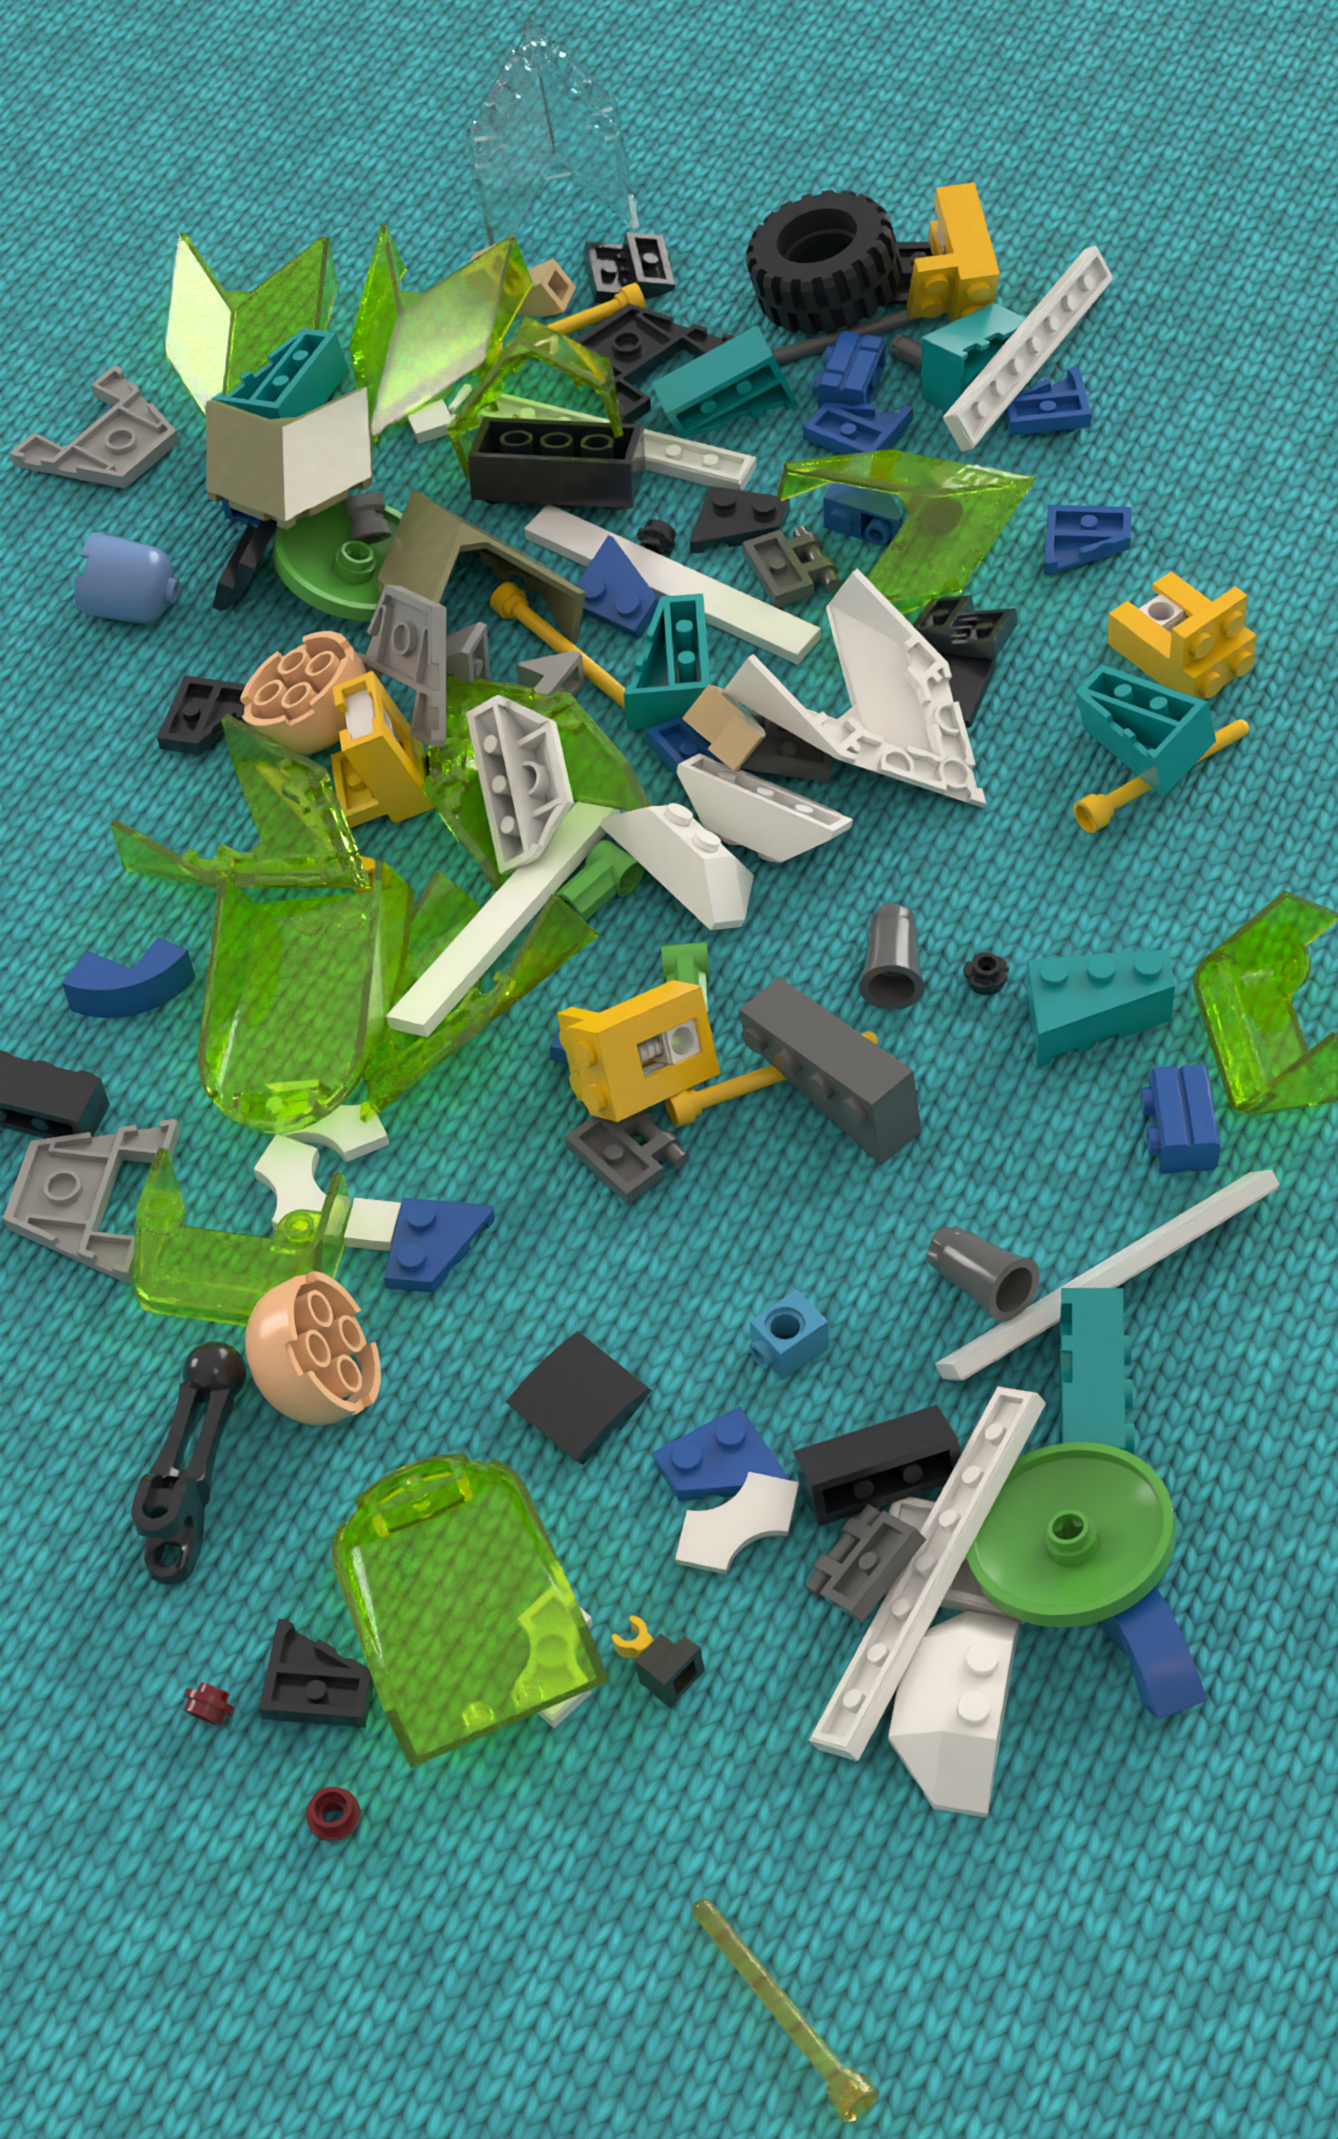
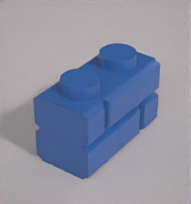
[812,331,886,409]
[1140,1064,1220,1174]

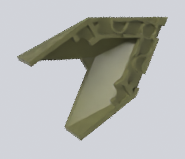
[206,387,374,529]
[376,489,586,644]

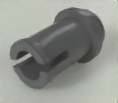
[890,334,922,373]

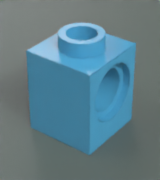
[749,1289,829,1380]

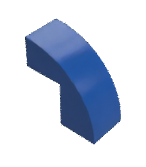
[62,937,196,1018]
[1102,1586,1207,1720]

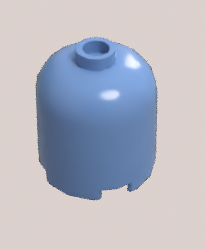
[74,532,180,624]

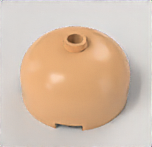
[240,631,368,755]
[245,1271,381,1426]

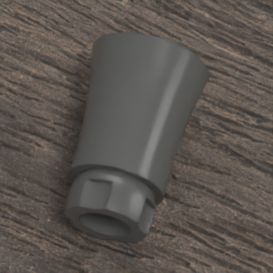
[859,903,924,1009]
[926,1226,1039,1322]

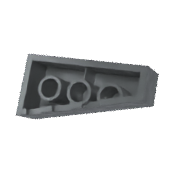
[739,977,921,1165]

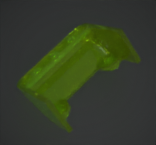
[1193,890,1338,1116]
[133,1147,352,1326]

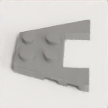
[10,365,179,489]
[358,585,446,747]
[3,1119,181,1283]

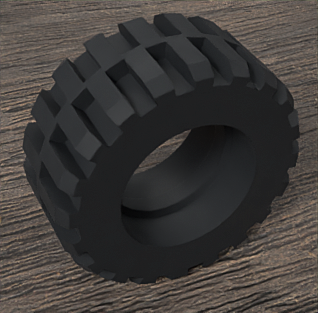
[746,190,902,335]

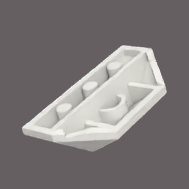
[466,695,574,876]
[676,753,853,862]
[600,803,754,930]
[888,1611,1020,1818]

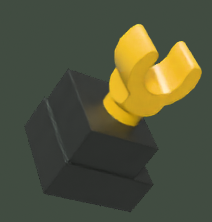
[612,1616,705,1708]

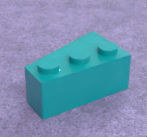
[920,303,1026,411]
[651,325,800,439]
[211,328,349,419]
[623,593,710,730]
[1075,664,1216,797]
[1027,949,1175,1068]
[1058,1288,1135,1454]

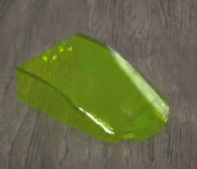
[198,860,415,1134]
[332,1453,610,1768]

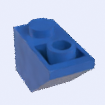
[823,466,902,551]

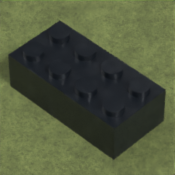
[468,417,645,510]

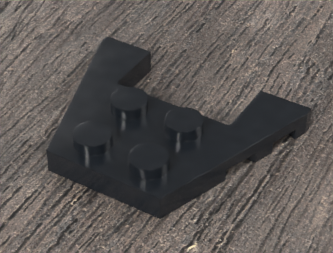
[571,303,735,424]

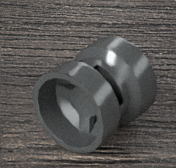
[343,492,391,544]

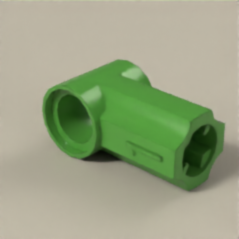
[554,840,645,924]
[661,942,710,1019]

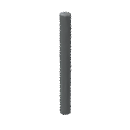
[771,309,922,365]

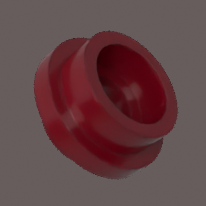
[183,1682,235,1727]
[306,1787,361,1842]

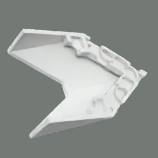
[723,569,986,808]

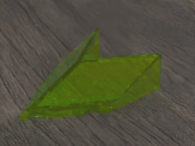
[349,224,533,444]
[165,233,338,418]
[447,315,623,480]
[777,449,1037,615]
[423,673,651,893]
[110,714,372,888]
[360,870,599,1123]

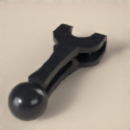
[131,1341,247,1584]

